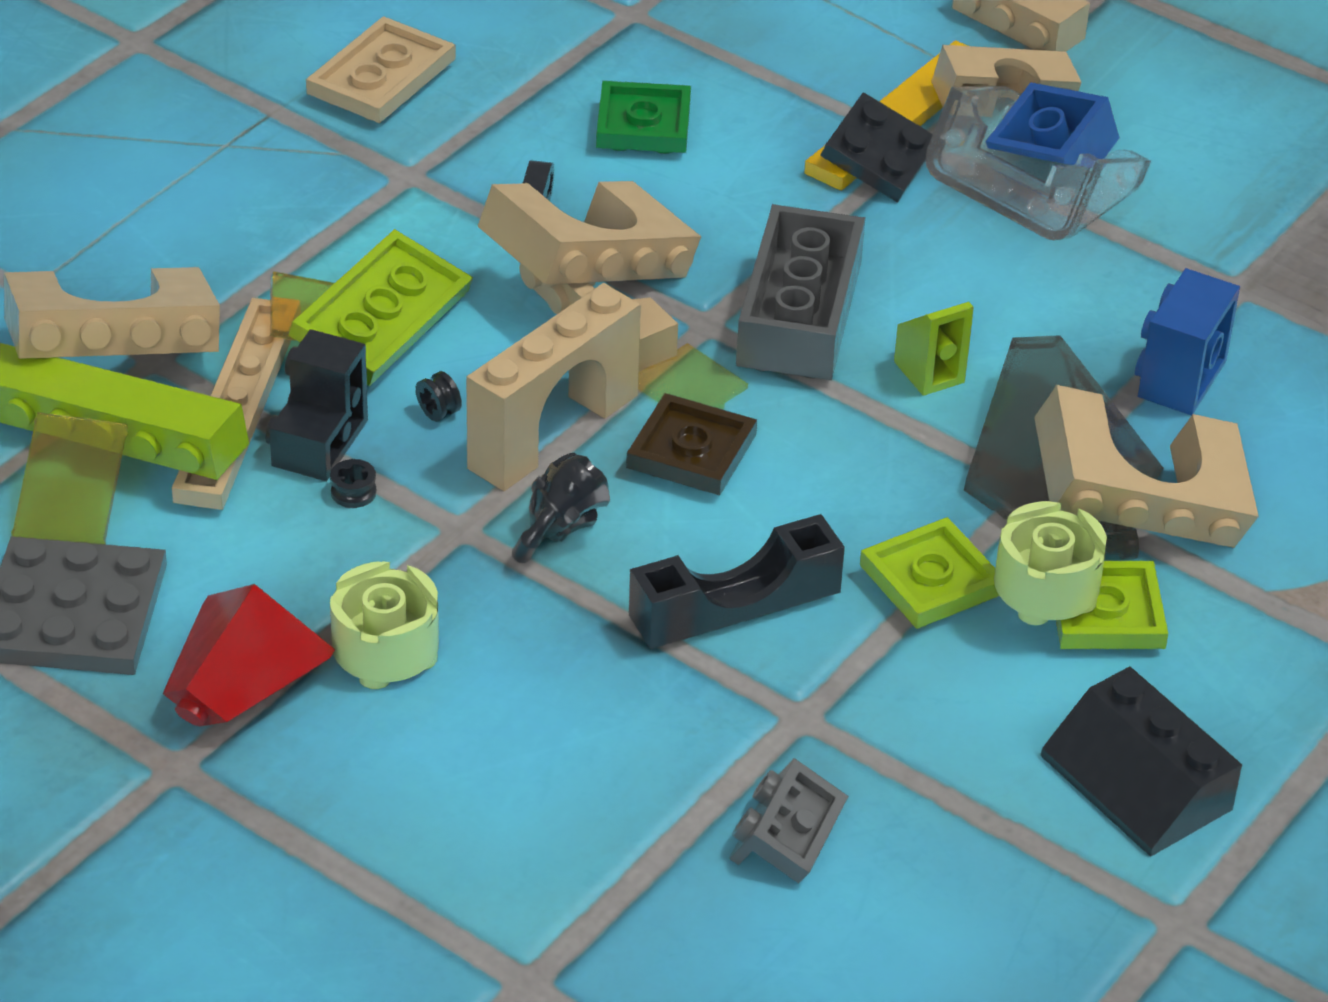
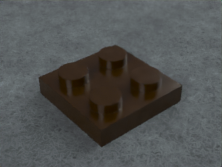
[626,393,757,495]

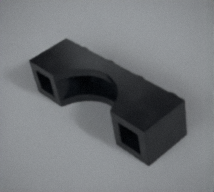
[628,514,845,649]

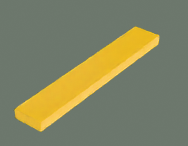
[804,40,968,191]

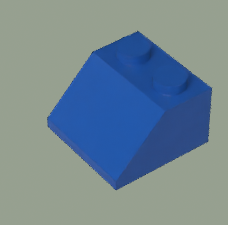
[985,82,1120,168]

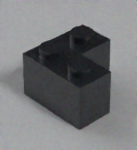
[265,329,368,482]

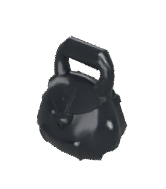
[512,452,610,563]

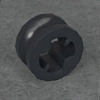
[415,371,462,422]
[330,459,377,508]

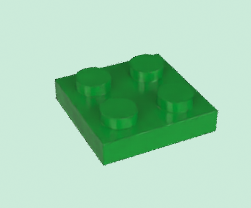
[596,80,691,154]

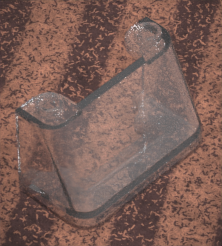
[926,86,1151,241]

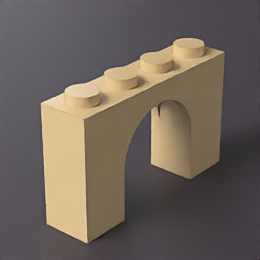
[478,181,701,285]
[4,267,220,359]
[466,283,641,491]
[1034,385,1259,548]

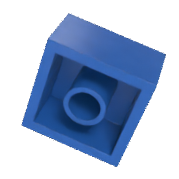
[1135,268,1240,416]

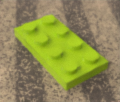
[288,229,473,386]

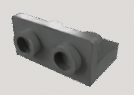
[729,758,848,883]

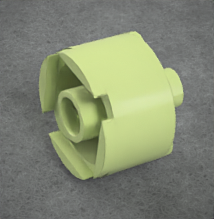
[994,501,1107,625]
[330,561,439,689]

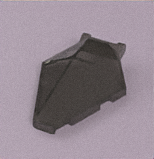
[964,335,1164,559]

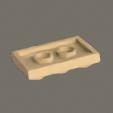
[306,16,456,123]

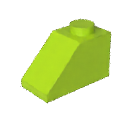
[894,302,974,396]

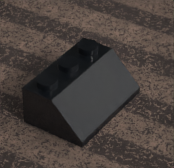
[1041,666,1242,857]

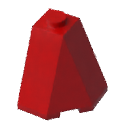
[162,584,335,727]

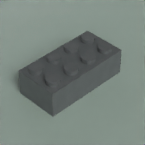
[736,204,865,380]

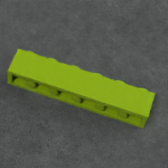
[0,343,250,480]

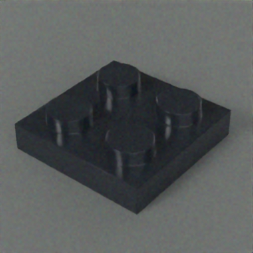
[820,92,940,203]

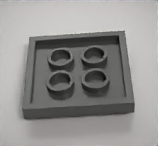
[0,536,167,675]

